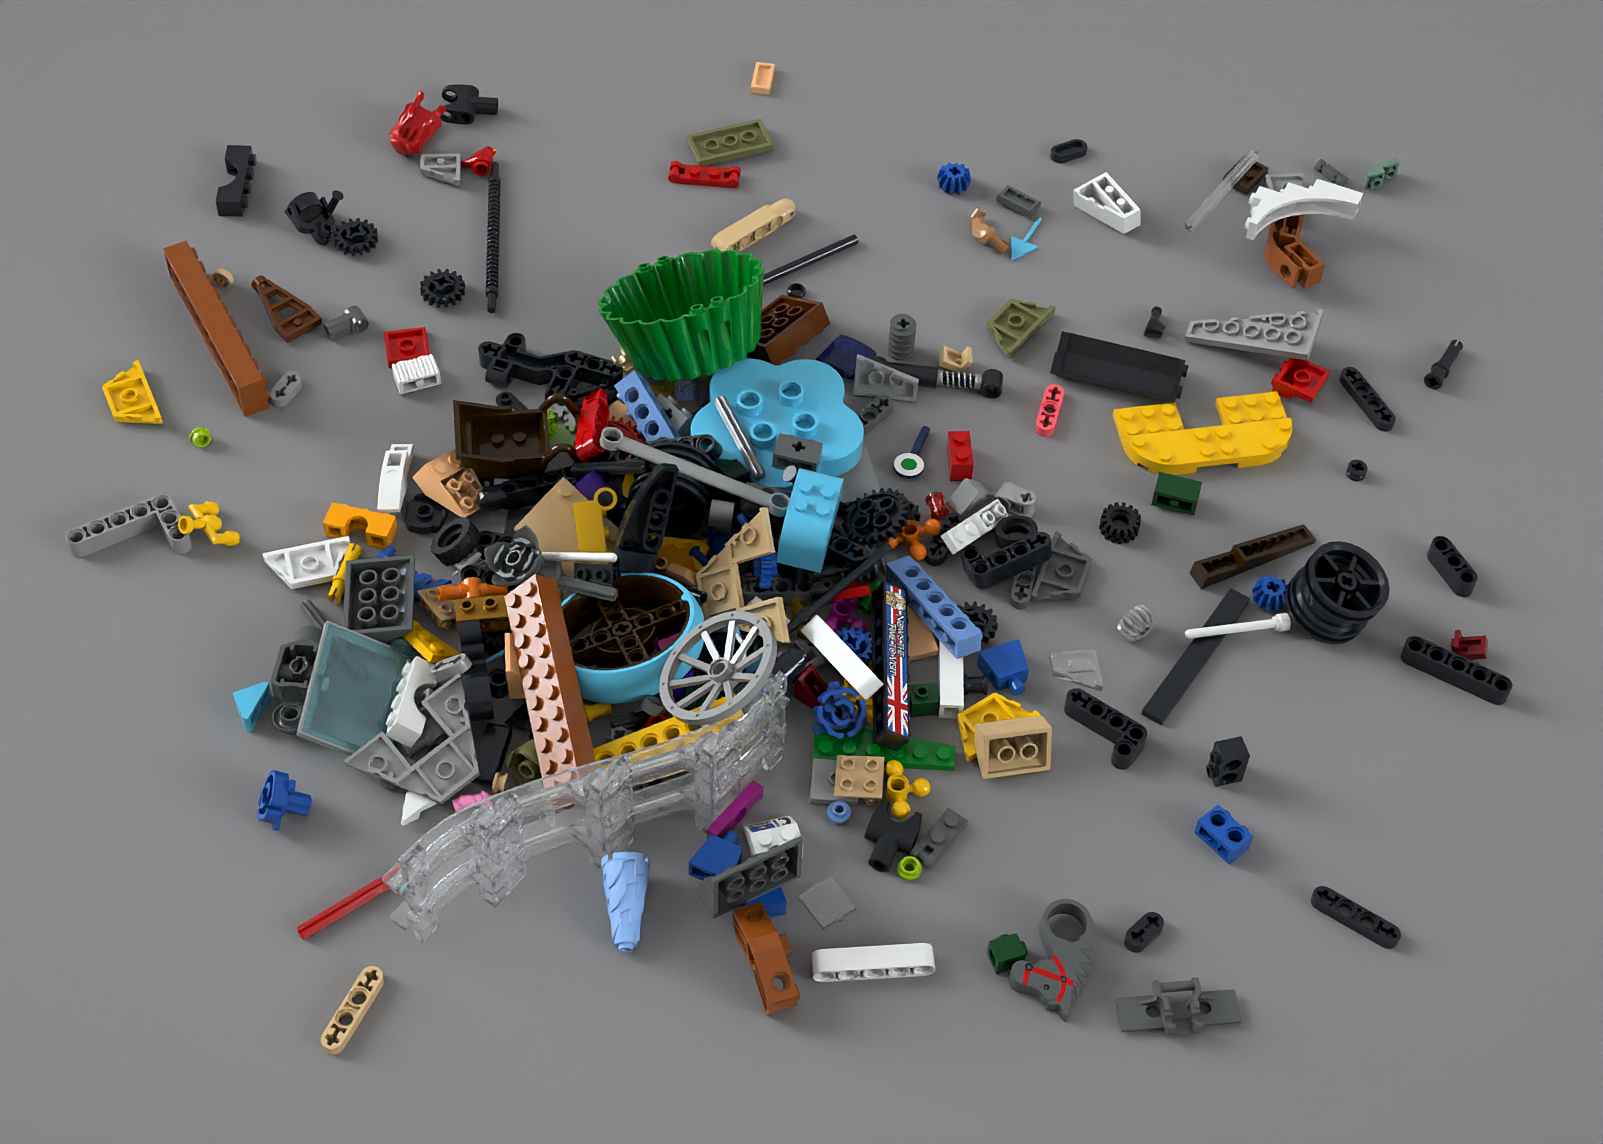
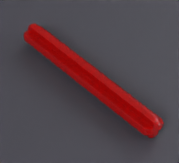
[297,865,408,939]

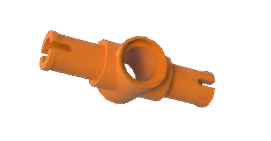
[437,577,508,601]

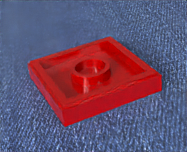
[384,327,430,368]

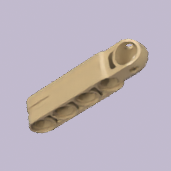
[711,198,796,252]

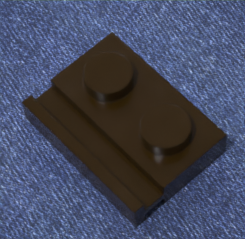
[1223,155,1269,195]

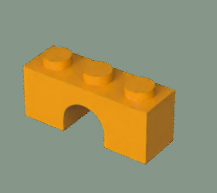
[323,502,398,549]

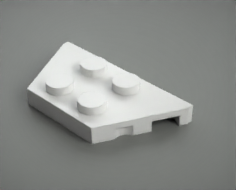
[262,536,350,589]

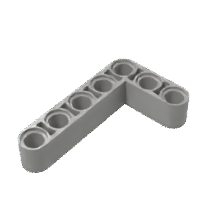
[65,494,192,557]

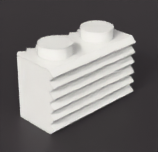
[392,354,441,395]

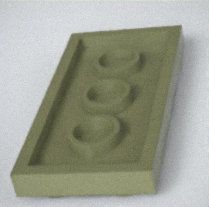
[687,119,773,166]

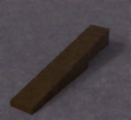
[1190,524,1316,589]

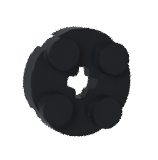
[402,493,447,533]

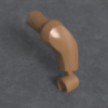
[971,207,1010,254]
[654,557,700,606]

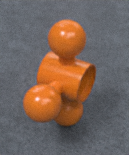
[881,519,941,561]

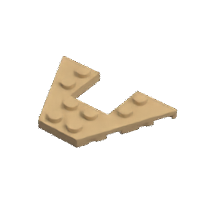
[696,507,790,643]

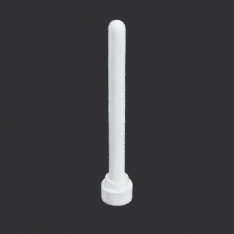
[542,552,618,562]
[1185,613,1291,639]

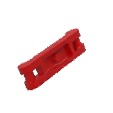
[668,161,741,188]

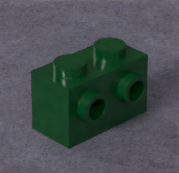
[1151,472,1202,515]

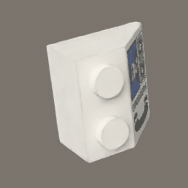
[743,816,803,858]

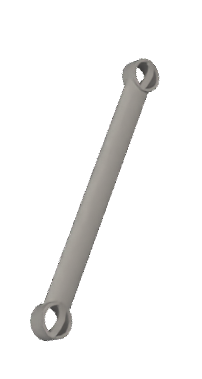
[599,427,790,517]

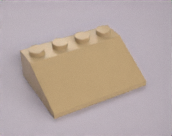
[514,477,618,578]

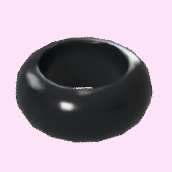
[787,283,806,299]

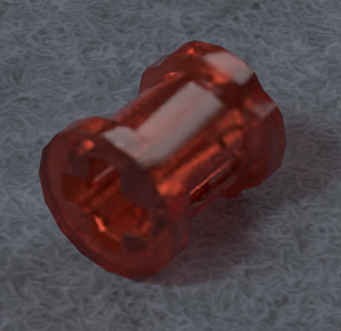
[925,492,949,521]

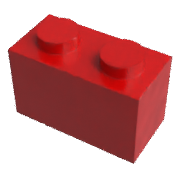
[946,431,974,481]

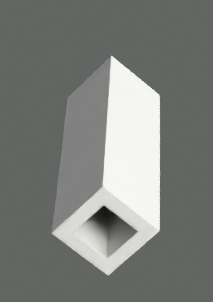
[938,640,964,719]

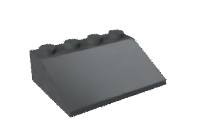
[343,555,415,651]
[699,836,803,919]

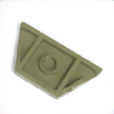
[986,299,1055,358]

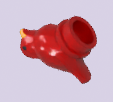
[461,146,497,176]

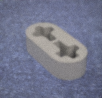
[270,372,302,407]
[430,653,472,682]

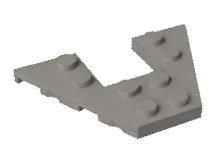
[344,673,480,805]

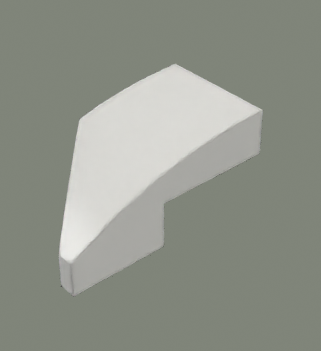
[401,791,439,826]

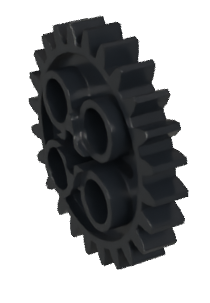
[841,488,912,549]

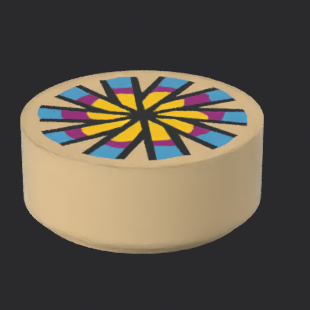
[212,268,234,289]

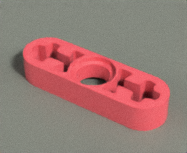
[1035,384,1064,437]

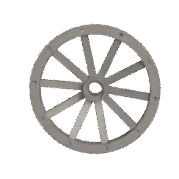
[659,611,777,725]

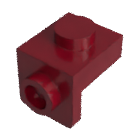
[1451,630,1488,660]

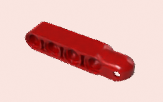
[575,388,609,462]

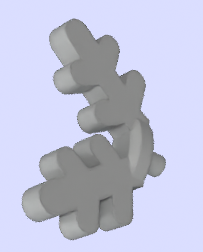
[547,404,576,434]

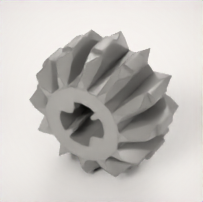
[1117,604,1157,643]

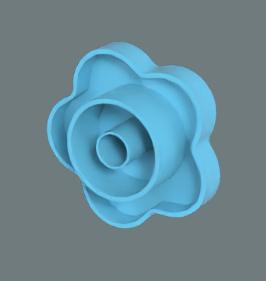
[691,358,864,491]

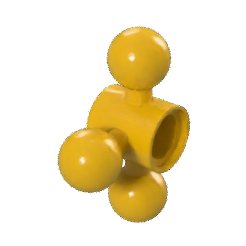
[884,760,931,820]

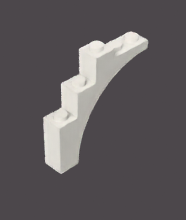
[1244,179,1363,240]

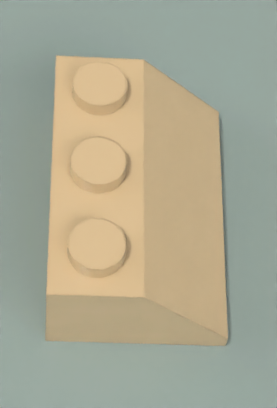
[974,715,1052,779]

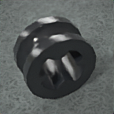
[1346,460,1368,481]

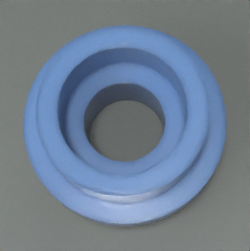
[827,801,851,825]

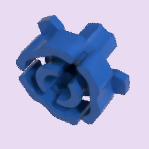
[812,681,867,739]
[257,770,312,831]

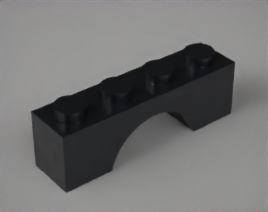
[215,145,257,217]

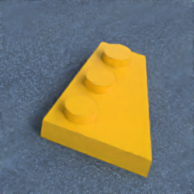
[403,620,461,663]

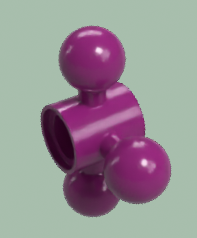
[823,597,868,634]

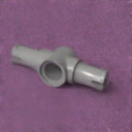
[402,717,470,757]

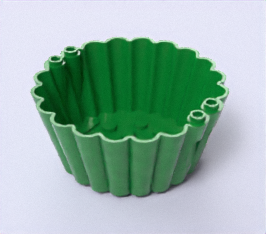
[598,249,764,381]

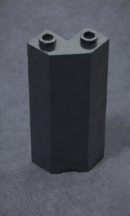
[1050,331,1189,403]

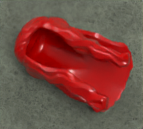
[389,91,446,156]

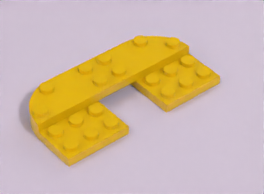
[1113,391,1292,475]

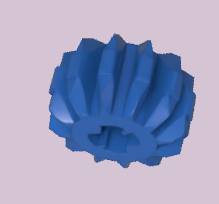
[937,162,971,195]
[1252,574,1288,613]

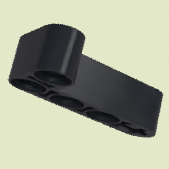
[961,532,1053,589]
[1064,688,1147,770]

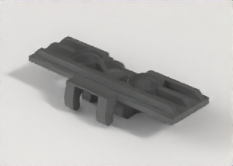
[1115,977,1242,1036]

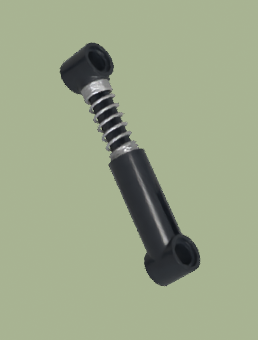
[869,356,1003,399]

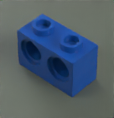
[1194,805,1253,864]

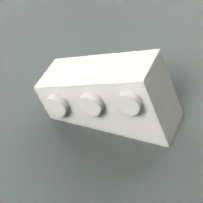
[1073,172,1141,234]

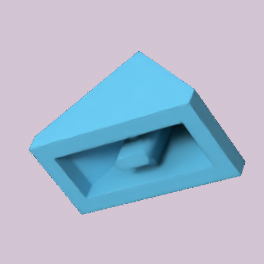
[233,682,272,733]

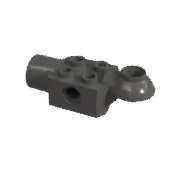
[270,626,331,735]

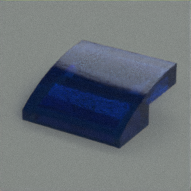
[816,334,877,380]

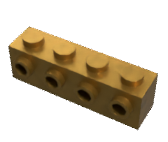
[456,595,511,635]

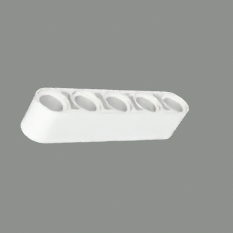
[800,615,883,700]
[811,943,935,982]

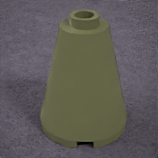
[506,738,544,790]

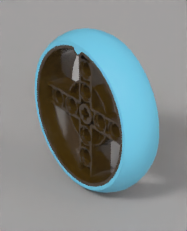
[561,572,705,704]

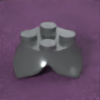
[484,525,544,587]

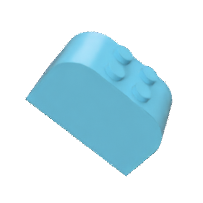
[777,468,844,573]

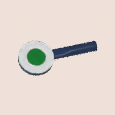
[894,426,930,479]

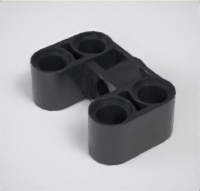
[460,530,513,585]

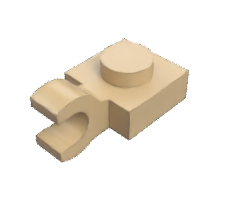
[611,349,641,376]

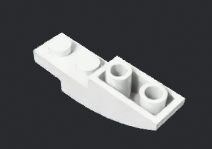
[377,444,414,513]
[941,499,1009,554]

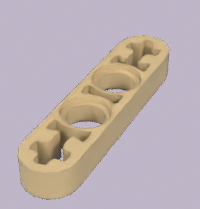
[321,966,384,1055]

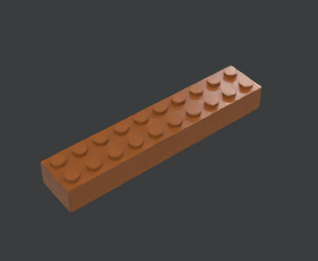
[163,240,270,417]
[504,574,601,809]

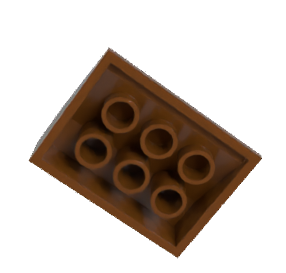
[747,295,830,366]

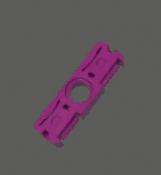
[707,780,764,839]

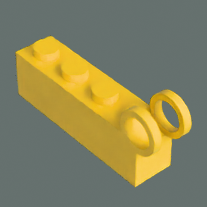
[573,487,617,564]

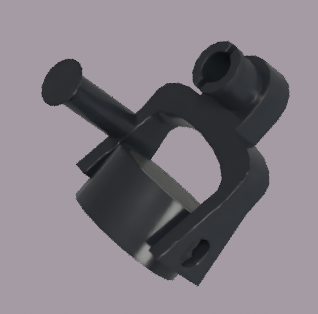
[285,190,344,245]

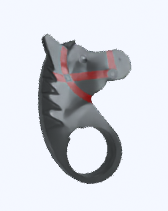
[1008,899,1096,1022]

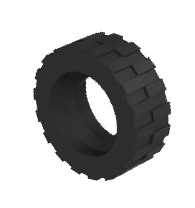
[430,517,481,566]

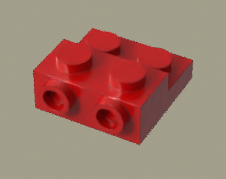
[1271,358,1331,404]

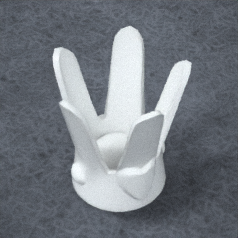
[453,552,486,576]

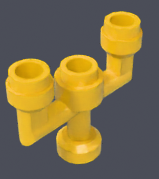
[178,501,240,546]

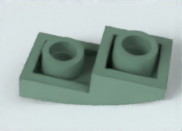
[1362,158,1400,190]

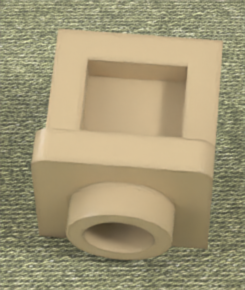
[939,346,973,374]

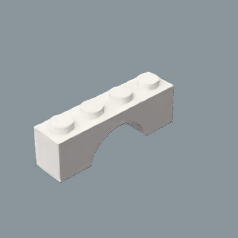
[385,656,437,748]

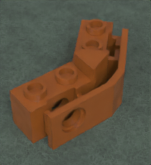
[1264,214,1325,289]
[732,901,800,1016]

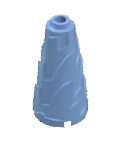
[601,852,650,953]

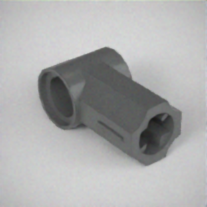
[323,306,369,340]

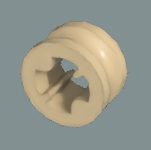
[492,772,510,795]

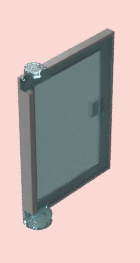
[296,620,413,756]

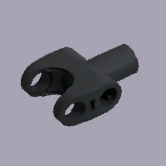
[439,84,498,125]
[865,800,922,872]

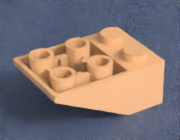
[412,449,488,518]

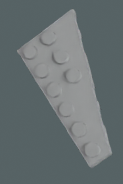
[1185,309,1324,360]

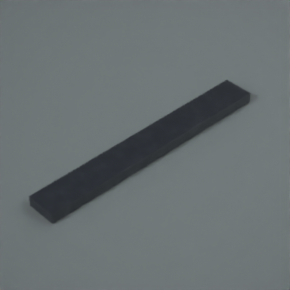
[1141,588,1251,725]

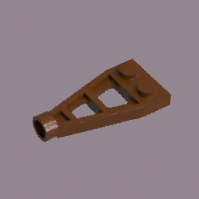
[251,275,322,343]

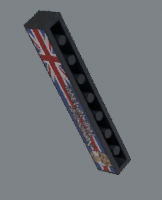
[872,581,911,751]

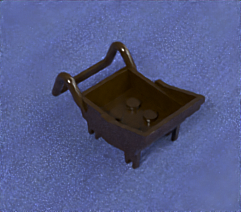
[453,393,582,487]

